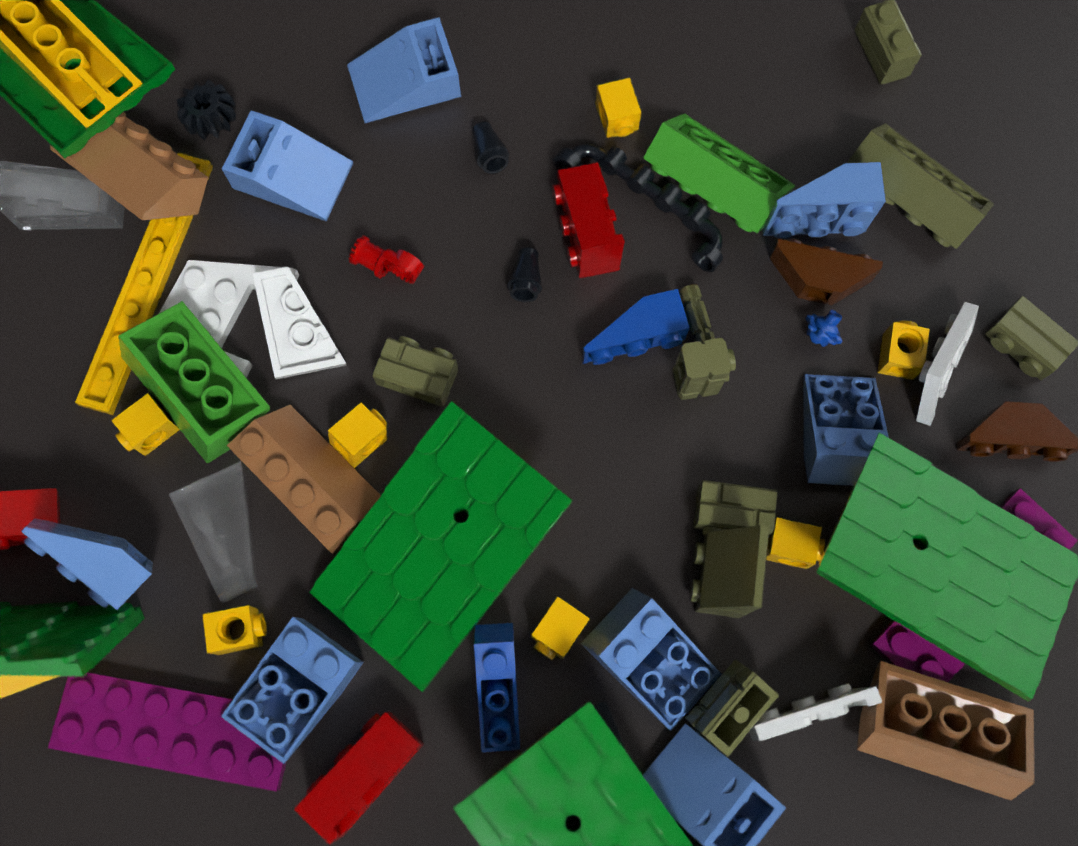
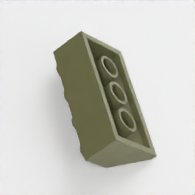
[847,123,994,249]

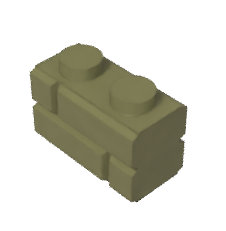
[854,0,922,85]
[985,295,1078,380]
[373,336,458,407]
[672,338,736,400]
[693,480,777,538]
[685,659,779,756]

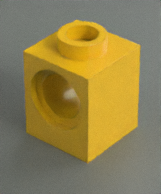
[595,78,641,138]
[878,320,930,380]
[111,393,180,456]
[328,402,387,468]
[766,517,825,569]
[531,597,590,660]
[202,605,267,655]

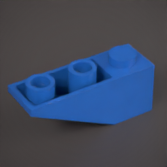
[582,289,690,365]
[474,623,520,752]

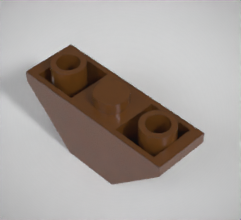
[770,239,883,305]
[956,401,1078,462]

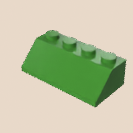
[643,113,796,233]
[118,301,270,464]

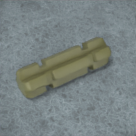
[680,284,715,344]

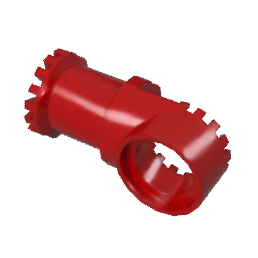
[349,235,424,284]

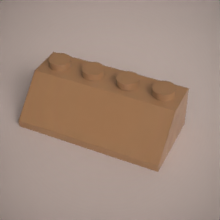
[50,112,208,220]
[226,405,381,556]
[857,661,1034,800]

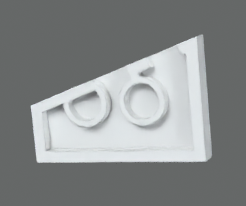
[252,267,347,380]
[916,302,979,426]
[749,683,882,741]

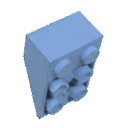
[347,17,461,123]
[222,110,353,221]
[763,162,886,239]
[803,374,889,486]
[21,518,153,610]
[581,588,721,731]
[221,617,364,764]
[643,723,786,846]

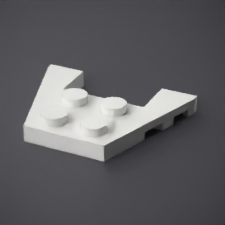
[159,260,299,378]

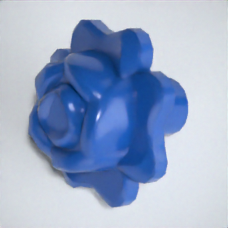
[805,310,843,347]

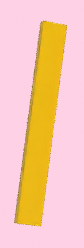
[75,153,213,415]

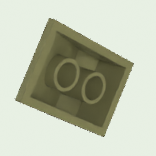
[690,525,769,618]

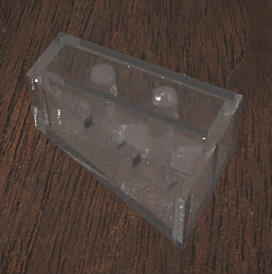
[0,161,125,230]
[169,461,258,603]

